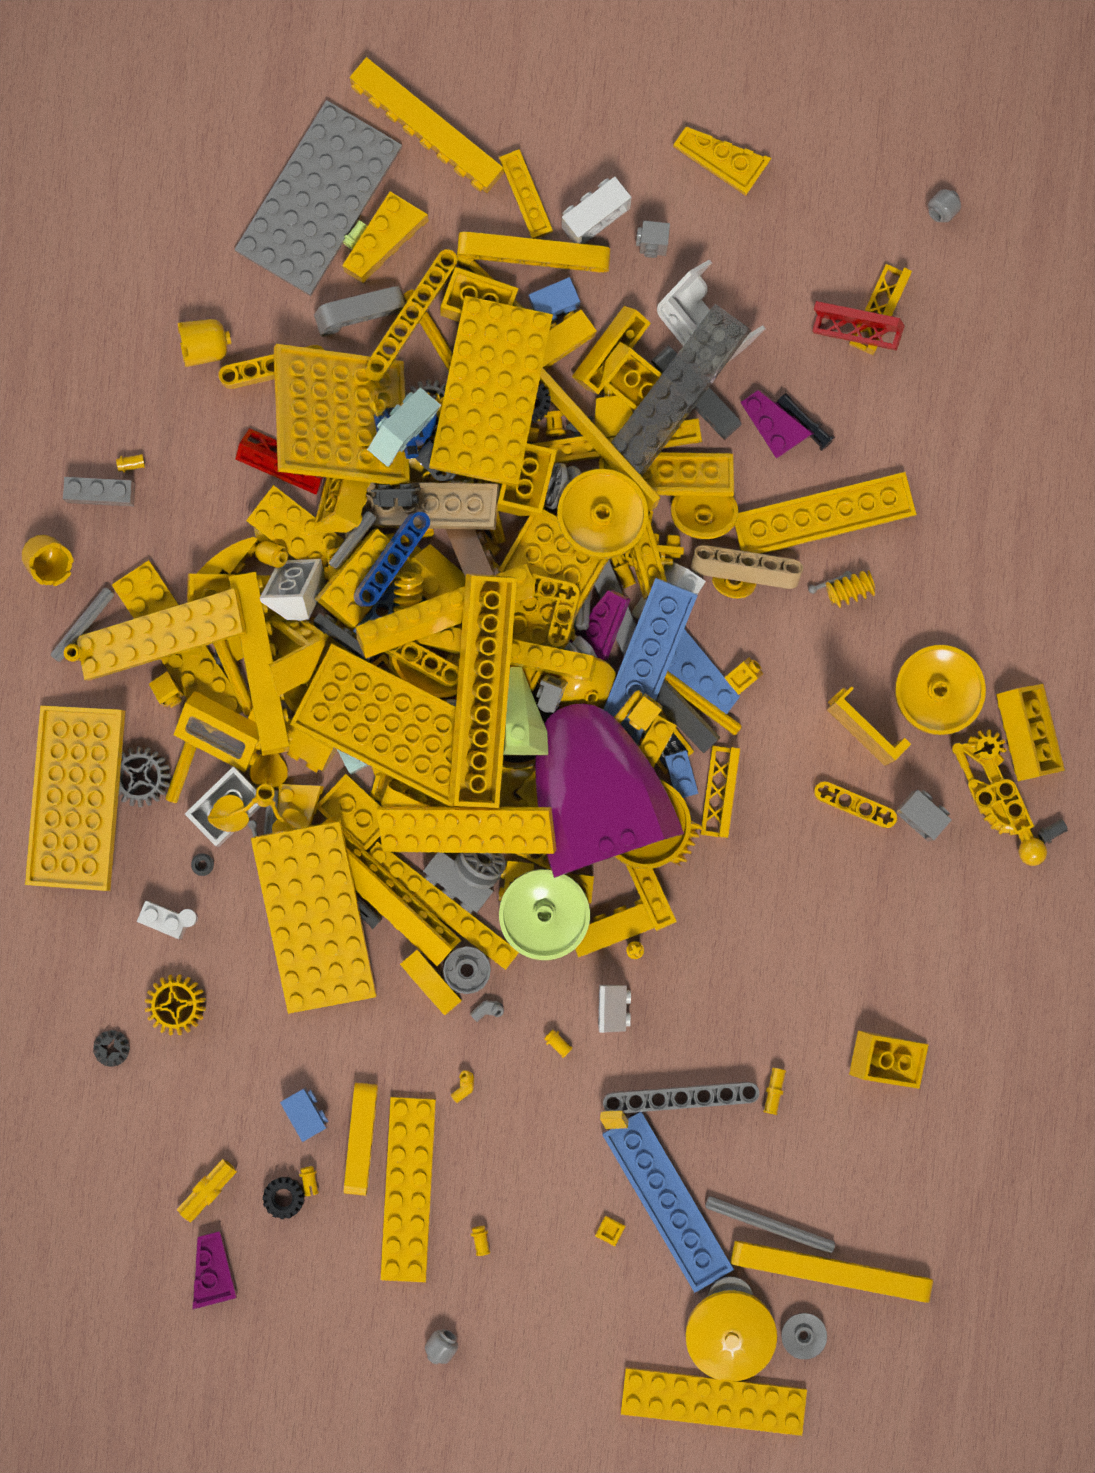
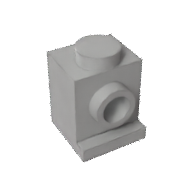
[536,673,568,713]

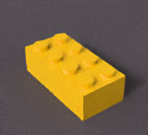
[314,529,411,628]

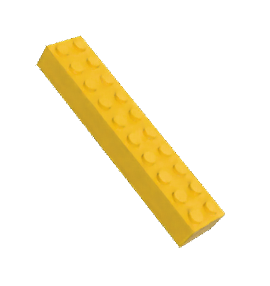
[449,573,517,808]

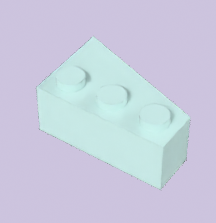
[367,388,441,467]

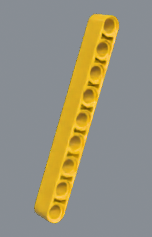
[730,1241,933,1303]

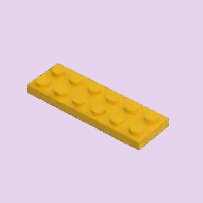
[599,452,734,497]

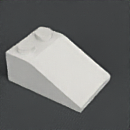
[598,985,631,1033]

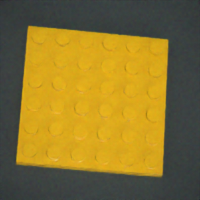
[274,344,410,486]

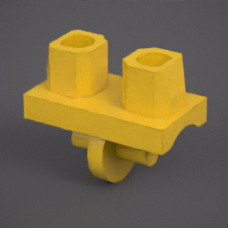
[653,533,684,569]

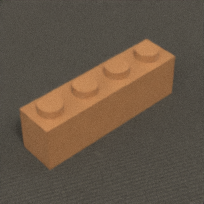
[446,529,500,577]

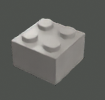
[895,790,952,842]

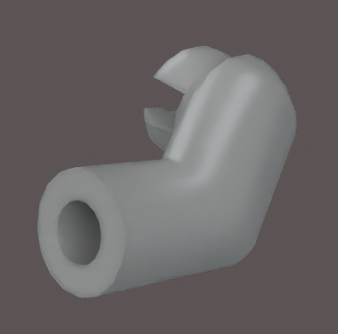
[470,1000,504,1022]

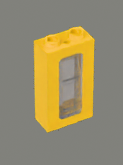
[173,691,261,772]

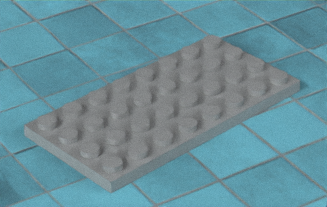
[234,100,402,296]

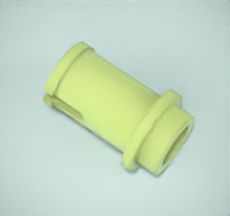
[343,220,367,250]

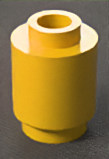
[255,541,288,568]

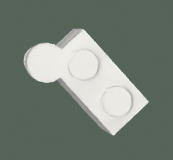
[137,901,198,939]

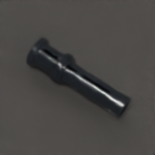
[776,393,836,451]

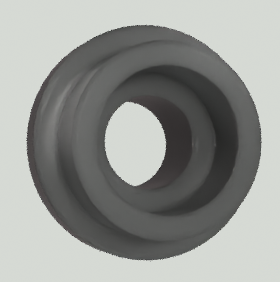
[191,853,214,876]

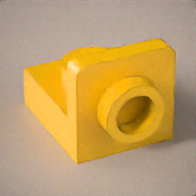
[724,657,763,695]

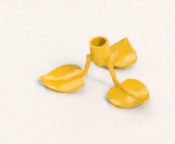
[207,753,309,833]

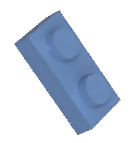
[664,750,699,798]

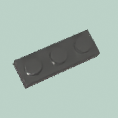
[314,613,374,663]

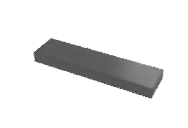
[656,679,721,753]

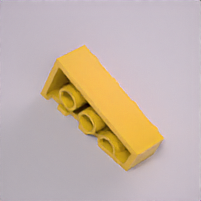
[342,191,429,283]

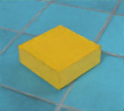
[600,1110,629,1129]
[595,1215,626,1246]

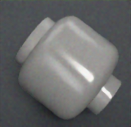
[928,189,961,222]
[425,1329,458,1364]

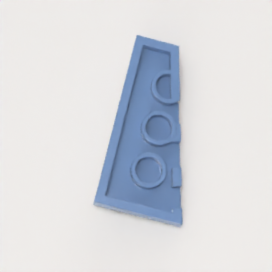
[668,629,740,714]

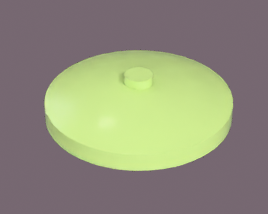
[499,869,590,960]

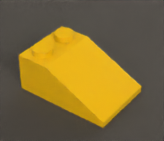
[849,1030,929,1089]

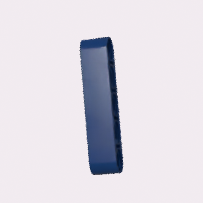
[354,512,430,607]

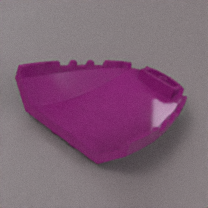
[536,704,684,878]

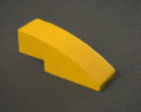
[400,949,462,1015]

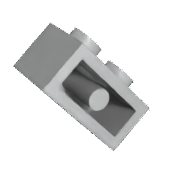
[636,221,670,258]

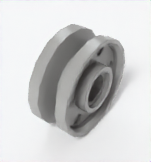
[544,462,581,510]
[454,853,506,889]
[443,946,491,994]

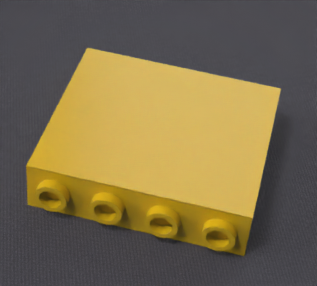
[827,686,911,766]

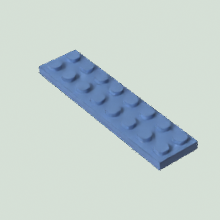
[603,578,698,746]
[602,1112,734,1293]

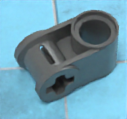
[416,439,456,481]

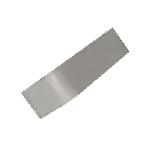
[314,286,405,337]

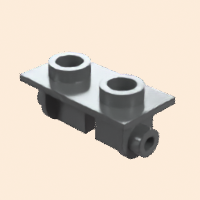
[371,483,420,507]

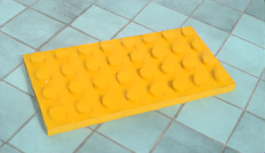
[429,296,553,487]
[447,509,609,692]
[290,643,456,807]
[25,706,126,891]
[251,820,377,1014]

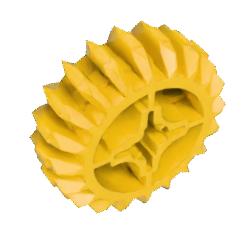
[145,974,206,1035]

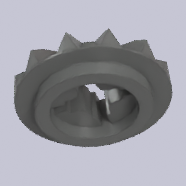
[93,1030,130,1067]

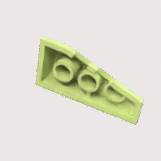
[503,667,548,755]

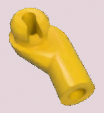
[451,1070,474,1103]

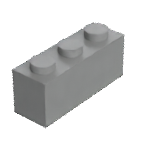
[63,477,135,507]
[423,852,494,914]

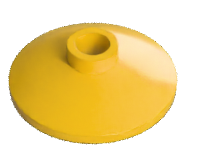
[712,577,756,598]

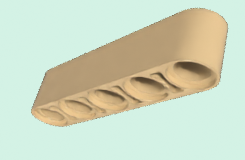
[691,545,803,589]

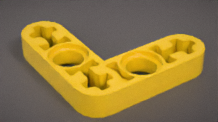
[531,573,581,648]

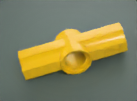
[177,1158,238,1223]

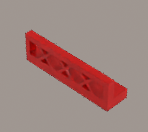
[812,301,905,351]
[235,428,324,495]

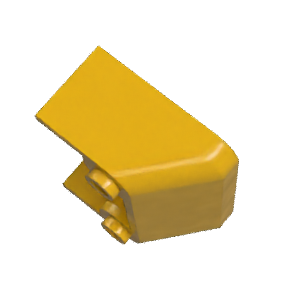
[226,608,325,696]

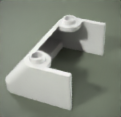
[657,260,766,374]

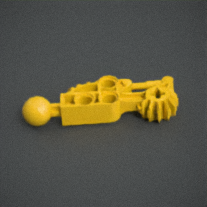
[951,729,1047,866]

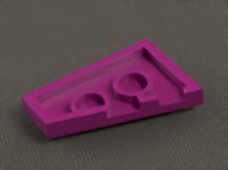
[740,390,814,458]
[569,590,631,661]
[192,1230,237,1310]

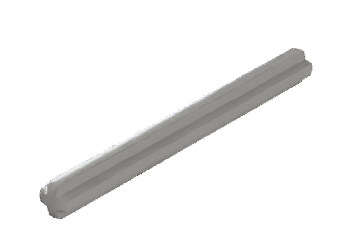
[705,1197,835,1253]

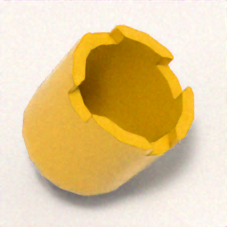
[177,319,231,367]
[22,535,74,586]

